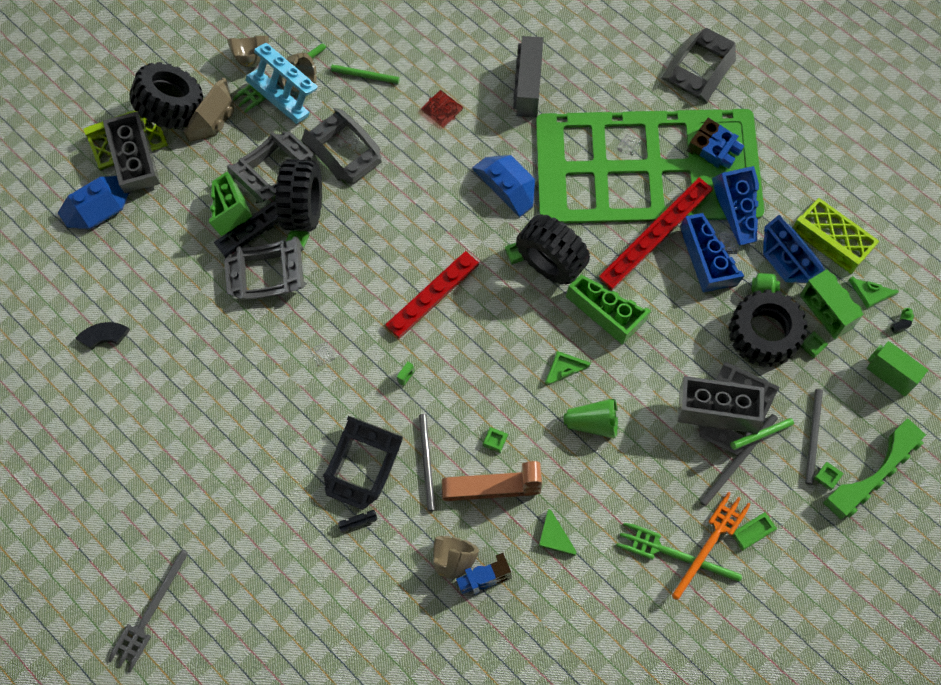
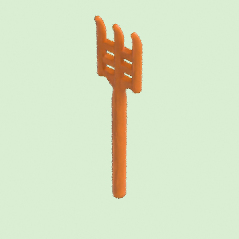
[672,492,750,600]

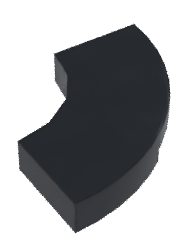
[75,322,130,350]

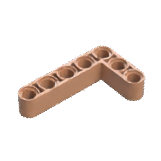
[441,461,542,501]

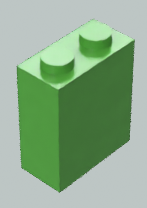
[866,341,928,397]

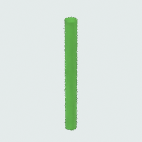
[331,64,400,84]
[731,418,794,450]

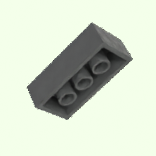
[513,36,543,118]
[103,111,160,193]
[678,376,764,434]

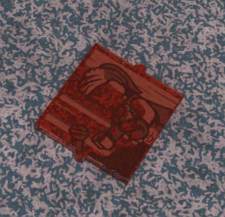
[421,90,463,128]

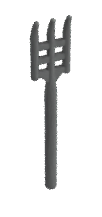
[109,550,188,673]

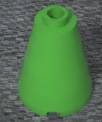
[563,399,618,438]

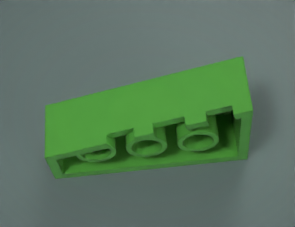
[565,274,651,345]

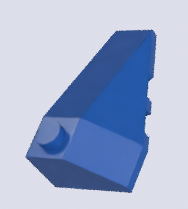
[712,166,759,246]

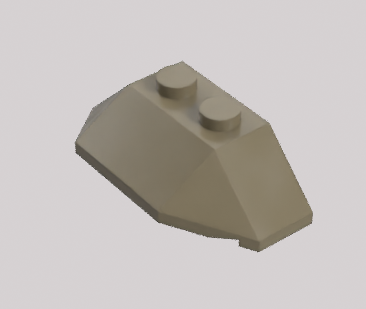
[183,78,234,142]

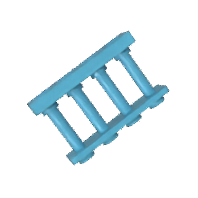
[245,43,318,124]

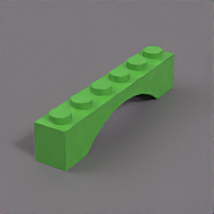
[823,418,926,520]

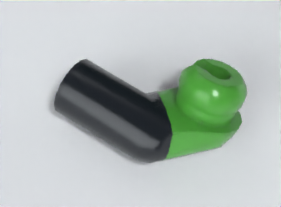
[890,308,914,333]

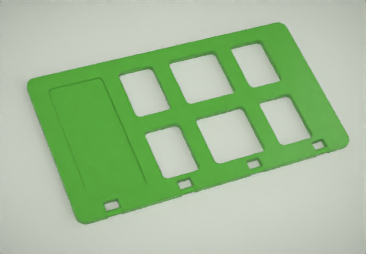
[536,109,764,223]

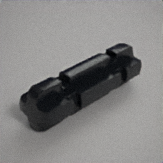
[338,510,378,533]

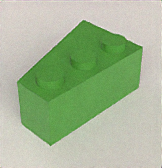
[209,171,252,236]

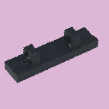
[214,201,279,258]

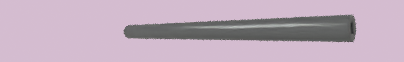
[700,414,778,507]

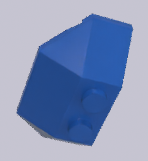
[472,155,535,218]
[58,176,129,229]
[763,215,825,283]

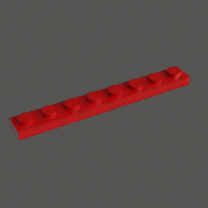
[598,177,713,291]

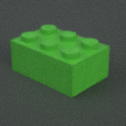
[799,269,864,340]

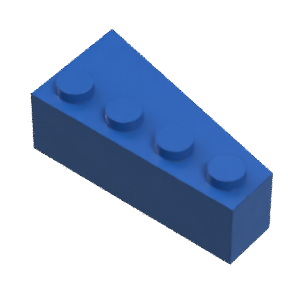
[680,213,744,293]

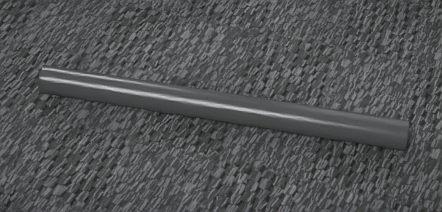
[805,389,823,485]
[419,414,435,512]

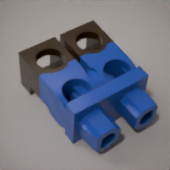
[687,117,744,169]
[456,553,512,595]

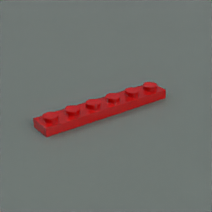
[385,251,479,339]

